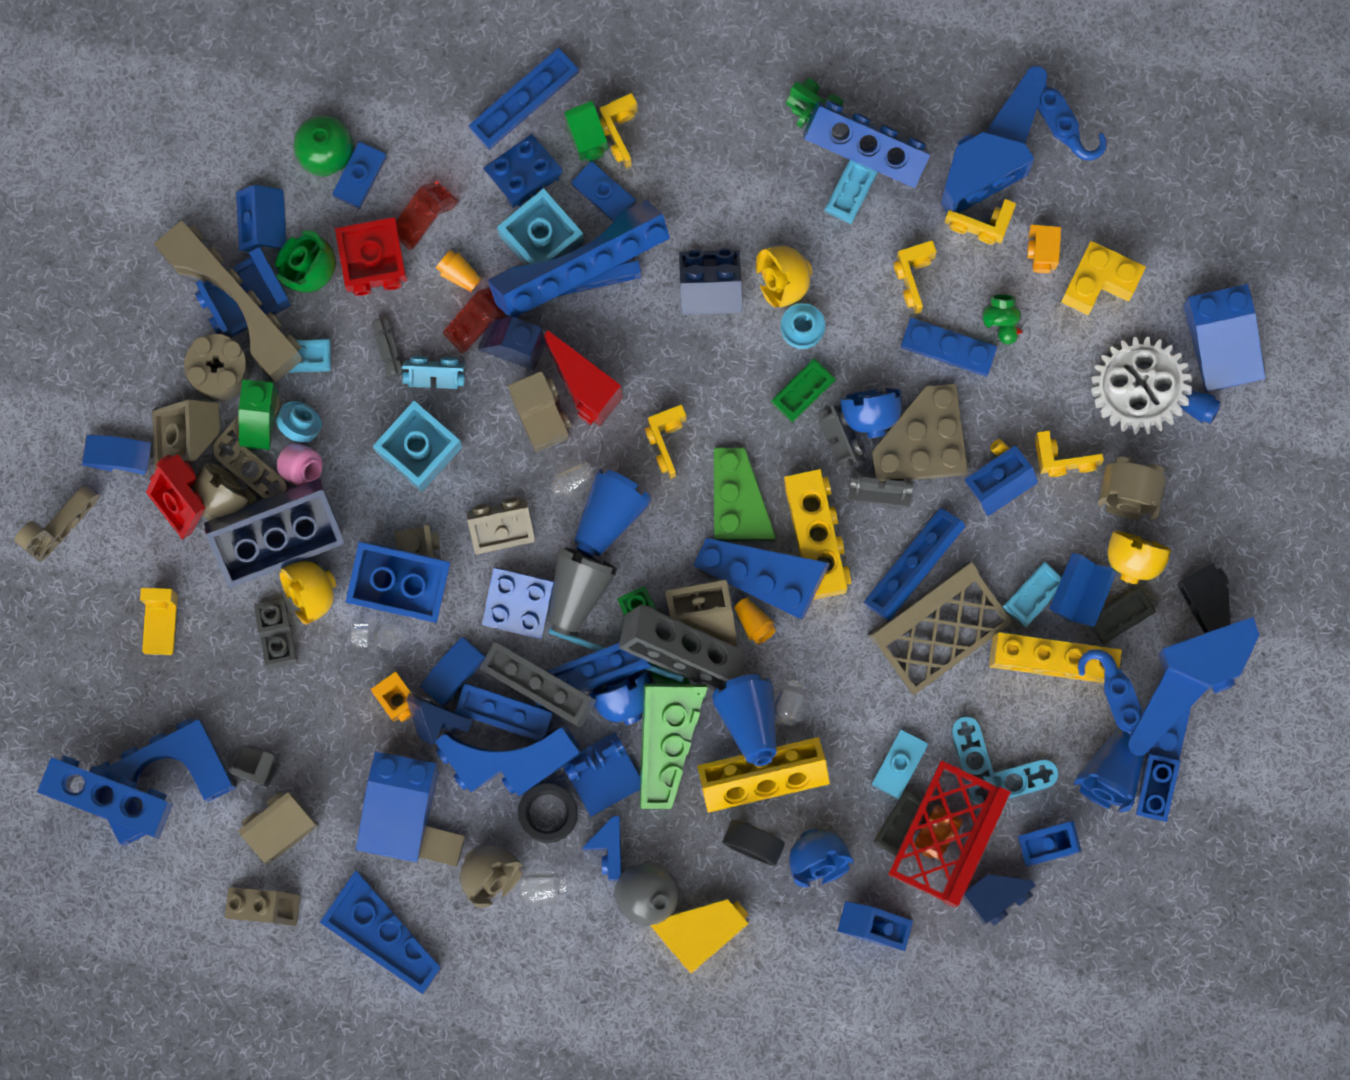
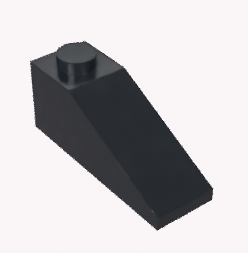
[1176,563,1230,634]

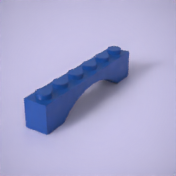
[488,200,670,318]

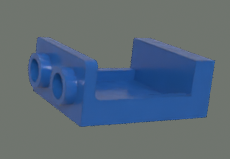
[194,247,292,338]

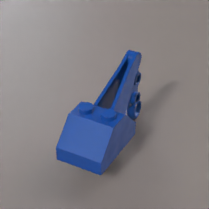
[941,66,1107,213]
[1078,617,1260,756]

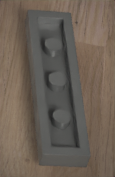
[479,641,596,727]

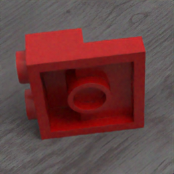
[335,217,407,296]
[146,454,205,540]

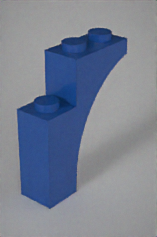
[435,726,584,796]

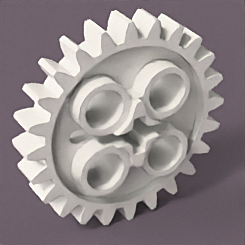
[1091,337,1192,435]

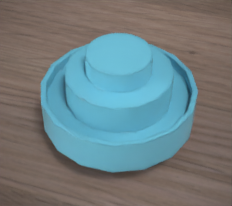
[780,303,825,349]
[276,401,322,443]

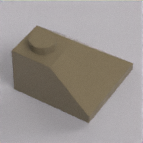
[152,399,220,471]

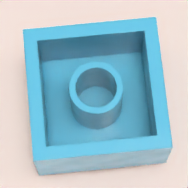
[497,188,585,265]
[373,401,463,492]

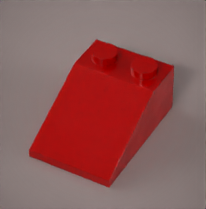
[544,330,623,426]

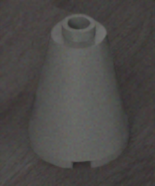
[548,546,618,636]

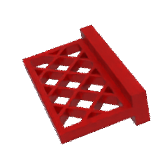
[888,760,1011,908]

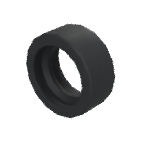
[518,783,578,843]
[722,820,785,866]

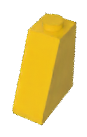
[650,899,749,974]

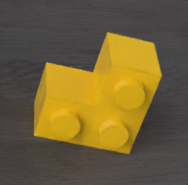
[1061,241,1146,315]

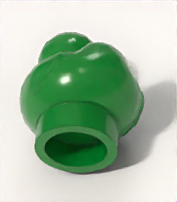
[982,294,1023,345]

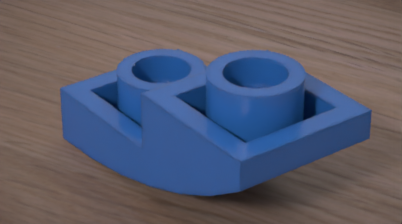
[81,435,151,475]
[420,637,487,706]

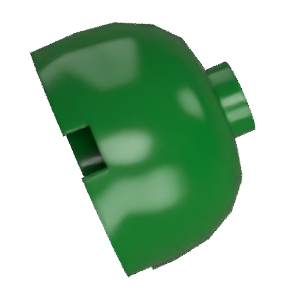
[293,114,354,177]
[275,230,336,293]

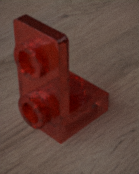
[396,181,459,250]
[443,287,507,353]

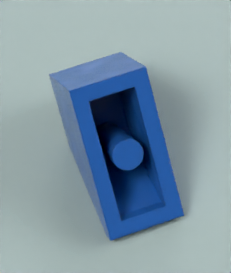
[837,901,913,951]

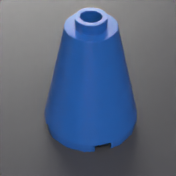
[574,469,651,558]
[712,674,777,766]
[1074,727,1144,812]

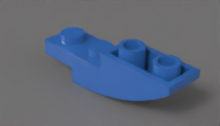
[1136,707,1191,822]

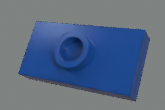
[332,142,387,209]
[571,161,636,222]

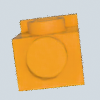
[1027,225,1061,273]
[370,671,412,723]

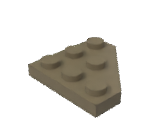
[871,384,968,483]

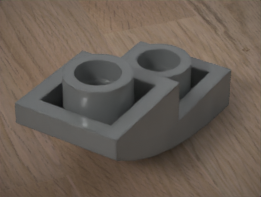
[254,598,298,670]

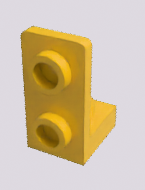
[599,93,638,169]
[944,199,1016,245]
[893,240,937,314]
[644,404,687,479]
[1034,431,1104,477]
[140,588,178,655]

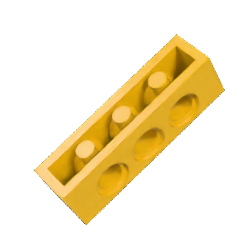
[784,469,852,600]
[989,632,1122,683]
[697,737,830,813]

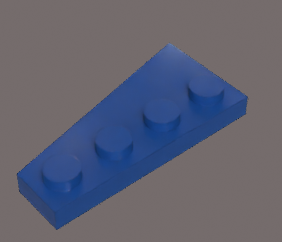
[693,538,830,620]
[319,870,441,995]

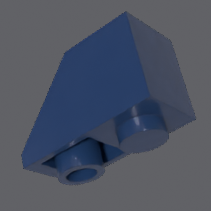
[963,874,1036,926]

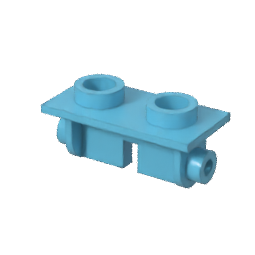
[402,356,466,389]

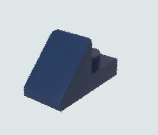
[406,694,473,745]

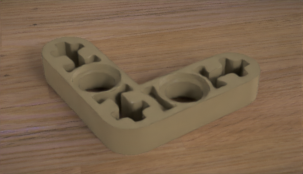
[213,395,288,499]
[14,485,100,562]

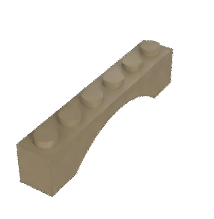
[154,220,303,383]

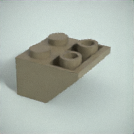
[665,580,738,646]
[238,792,318,865]

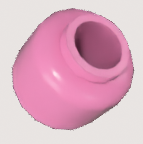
[277,443,323,486]

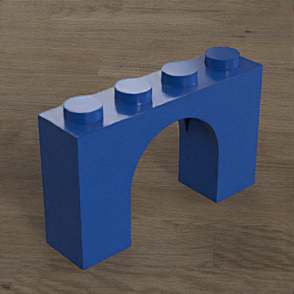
[96,718,236,846]

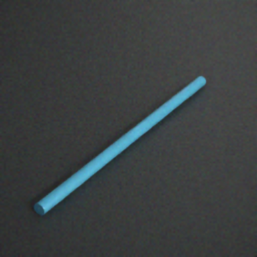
[549,628,684,683]

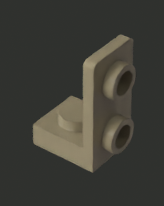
[225,887,300,926]

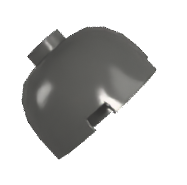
[614,861,679,926]

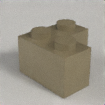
[508,371,572,453]

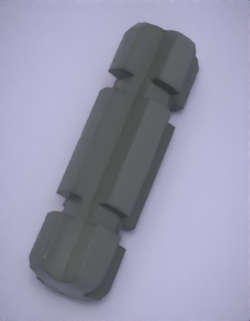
[372,318,404,377]

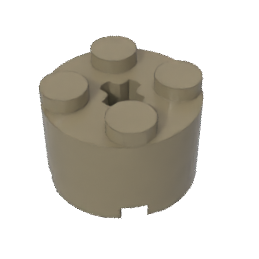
[184,334,251,402]
[1098,457,1166,520]

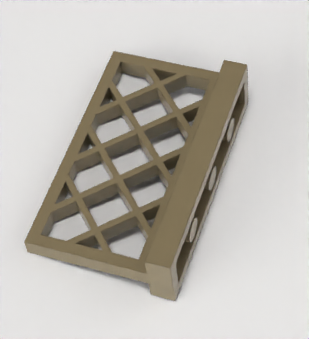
[868,562,1013,695]

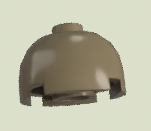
[193,463,256,520]
[459,845,523,908]

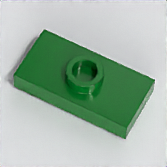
[771,358,836,424]

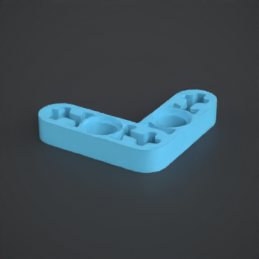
[951,717,1058,804]

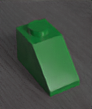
[564,101,608,162]
[239,380,278,450]

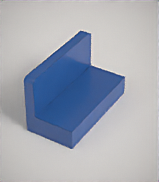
[236,185,286,252]
[964,445,1038,516]
[1049,553,1117,627]

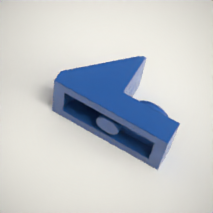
[582,816,621,881]
[1018,821,1082,867]

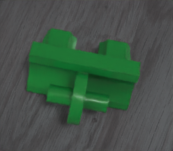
[785,78,844,130]

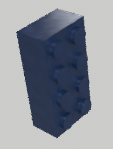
[204,478,345,589]

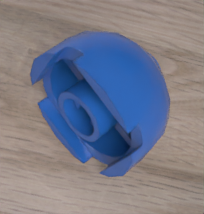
[839,388,902,438]
[589,669,651,725]
[789,829,854,887]

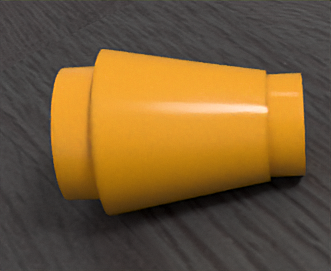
[436,249,482,293]
[734,597,776,645]

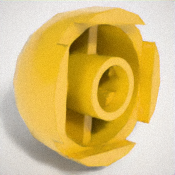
[755,245,812,308]
[1107,530,1171,585]
[279,561,337,625]

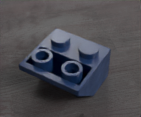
[679,248,743,315]

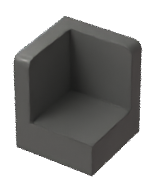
[229,746,279,788]

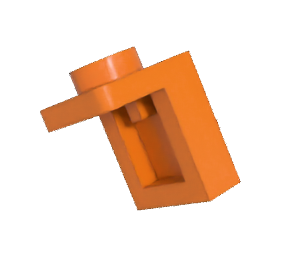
[914,804,964,860]

